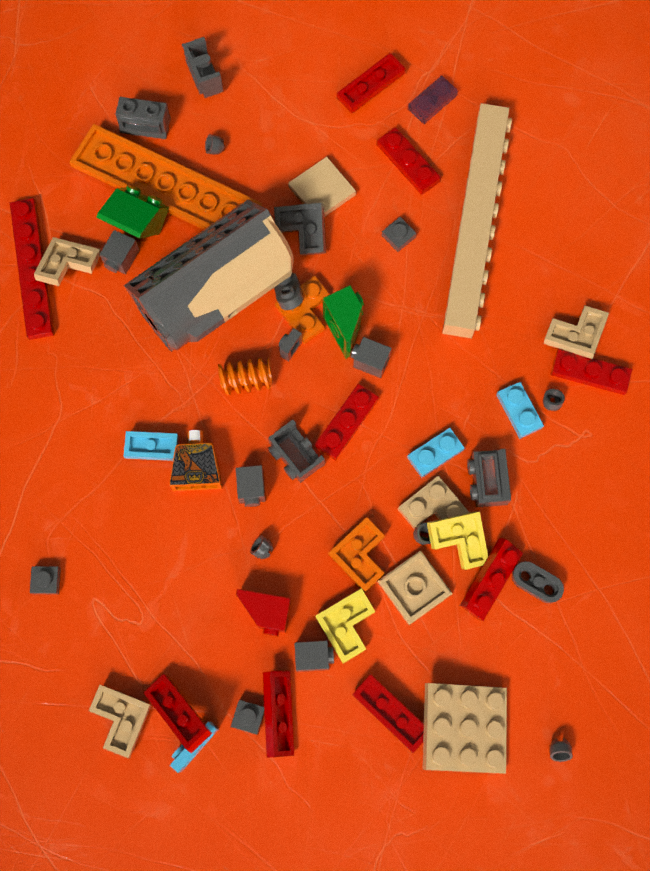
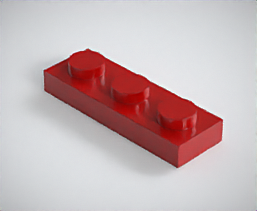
[337,53,405,113]
[377,127,441,195]
[551,349,632,395]
[315,384,379,461]
[460,538,523,621]
[263,671,295,758]
[143,673,212,753]
[352,674,424,753]

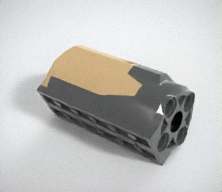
[124,200,294,352]

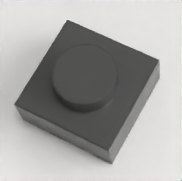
[382,217,417,252]
[278,328,302,362]
[30,566,61,594]
[231,700,264,735]

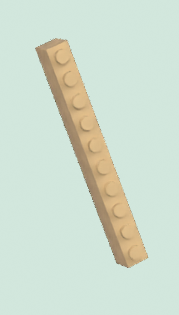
[442,103,512,339]

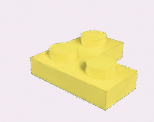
[427,511,488,570]
[315,588,375,664]

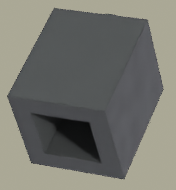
[99,230,140,274]
[351,337,392,378]
[236,465,266,507]
[294,641,334,672]

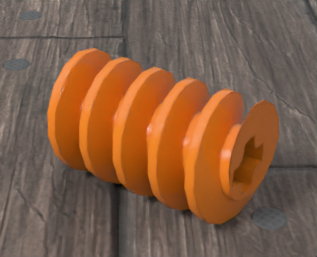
[218,357,272,395]

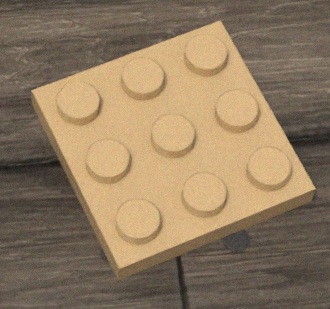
[423,683,507,774]

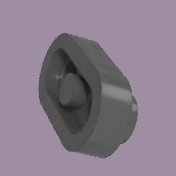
[274,273,304,310]
[512,561,564,603]

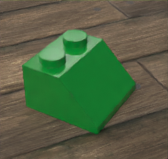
[96,185,169,238]
[323,285,364,359]

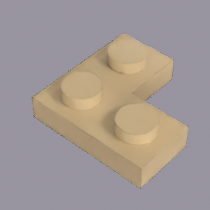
[34,237,100,286]
[544,306,609,359]
[398,476,469,529]
[89,685,152,758]

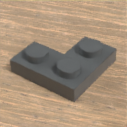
[274,203,326,255]

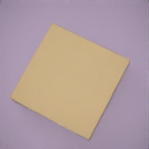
[288,157,356,217]
[378,551,452,625]

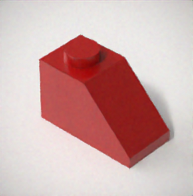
[236,589,291,637]

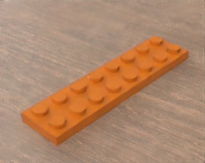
[69,124,262,230]

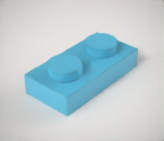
[496,382,544,439]
[407,428,465,478]
[123,431,179,461]
[170,722,219,773]

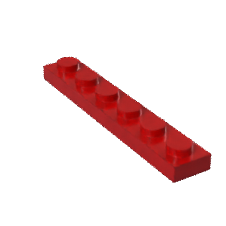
[9,198,54,340]

